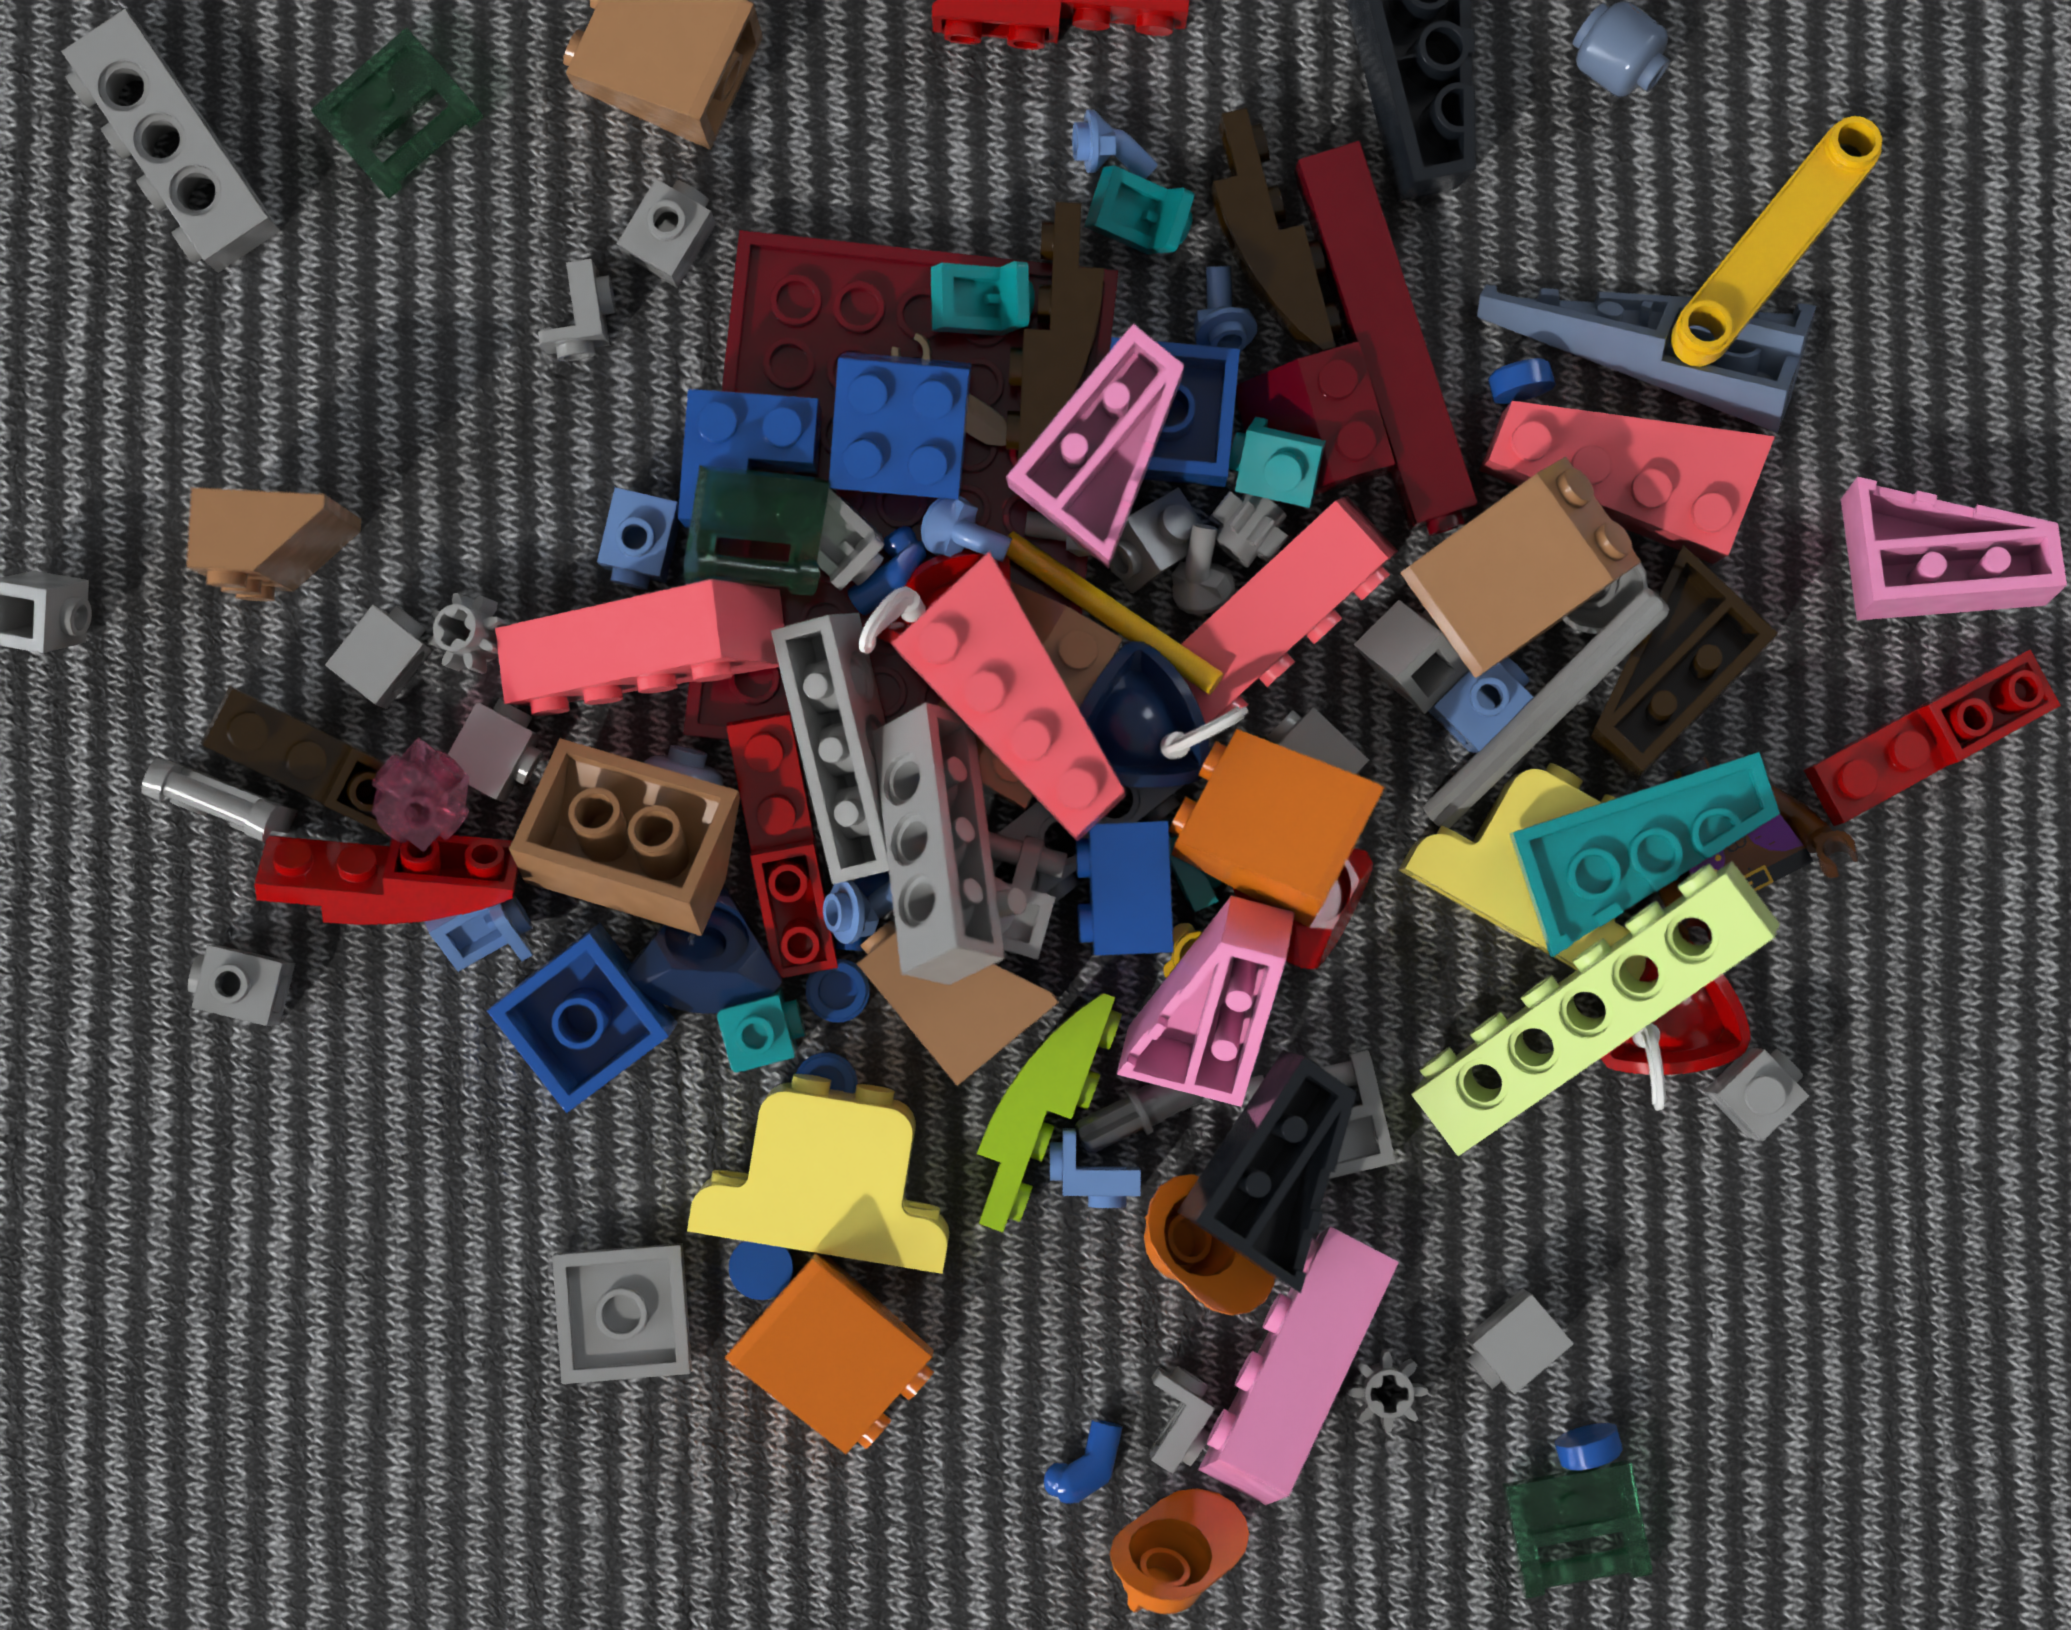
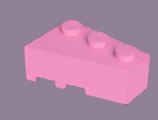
[1841,477,2067,621]
[1117,896,1295,1107]

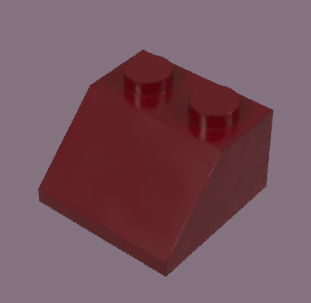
[1235,341,1395,506]

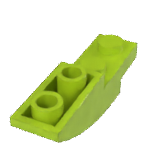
[977,993,1122,1232]

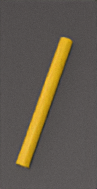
[1006,531,1224,695]

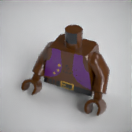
[1657,756,1858,943]

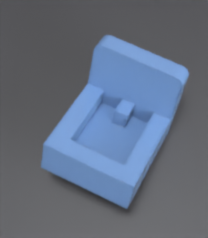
[424,895,533,972]
[1050,1128,1141,1208]

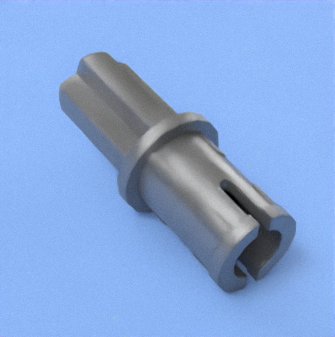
[1075,1083,1202,1154]

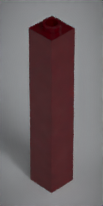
[1294,140,1478,536]

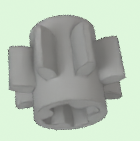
[1208,491,1289,568]
[427,593,511,674]
[1345,1349,1428,1433]

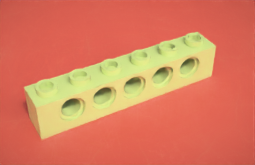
[1411,861,1780,1156]

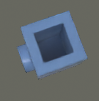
[597,487,680,590]
[1428,657,1534,755]

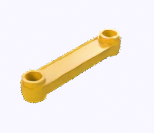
[1671,116,1882,367]

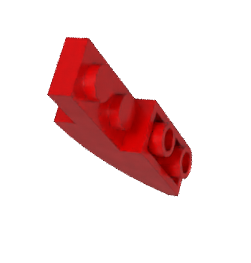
[932,0,1189,50]
[1804,649,2061,826]
[726,711,838,978]
[254,830,519,925]

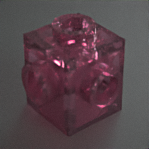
[372,737,469,852]

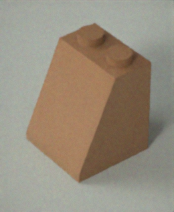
[563,0,763,150]
[1400,457,1641,679]
[857,921,1058,1086]

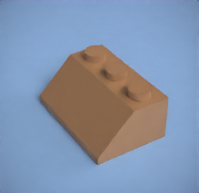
[187,488,361,601]
[938,581,1123,811]
[509,738,740,936]

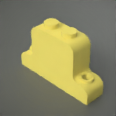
[1399,763,1646,980]
[687,1074,949,1274]

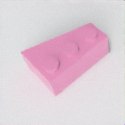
[1007,324,1184,569]

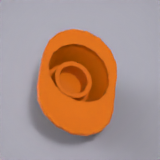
[1144,1174,1275,1315]
[1110,1488,1249,1614]

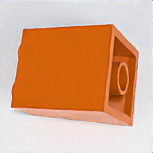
[1169,729,1385,927]
[725,1253,934,1454]

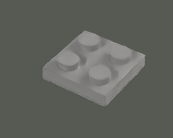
[552,1243,692,1384]

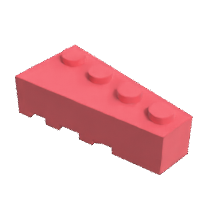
[1479,401,1775,564]

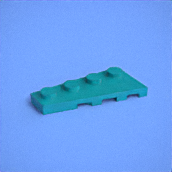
[1509,752,1780,956]

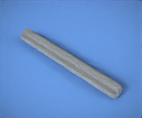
[1424,588,1669,829]

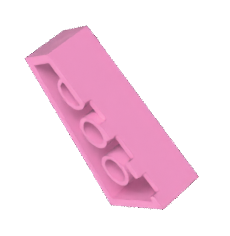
[1198,1226,1399,1505]

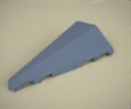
[1477,285,1816,433]

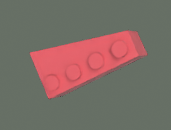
[1181,496,1398,724]
[892,552,1125,842]
[495,579,784,716]

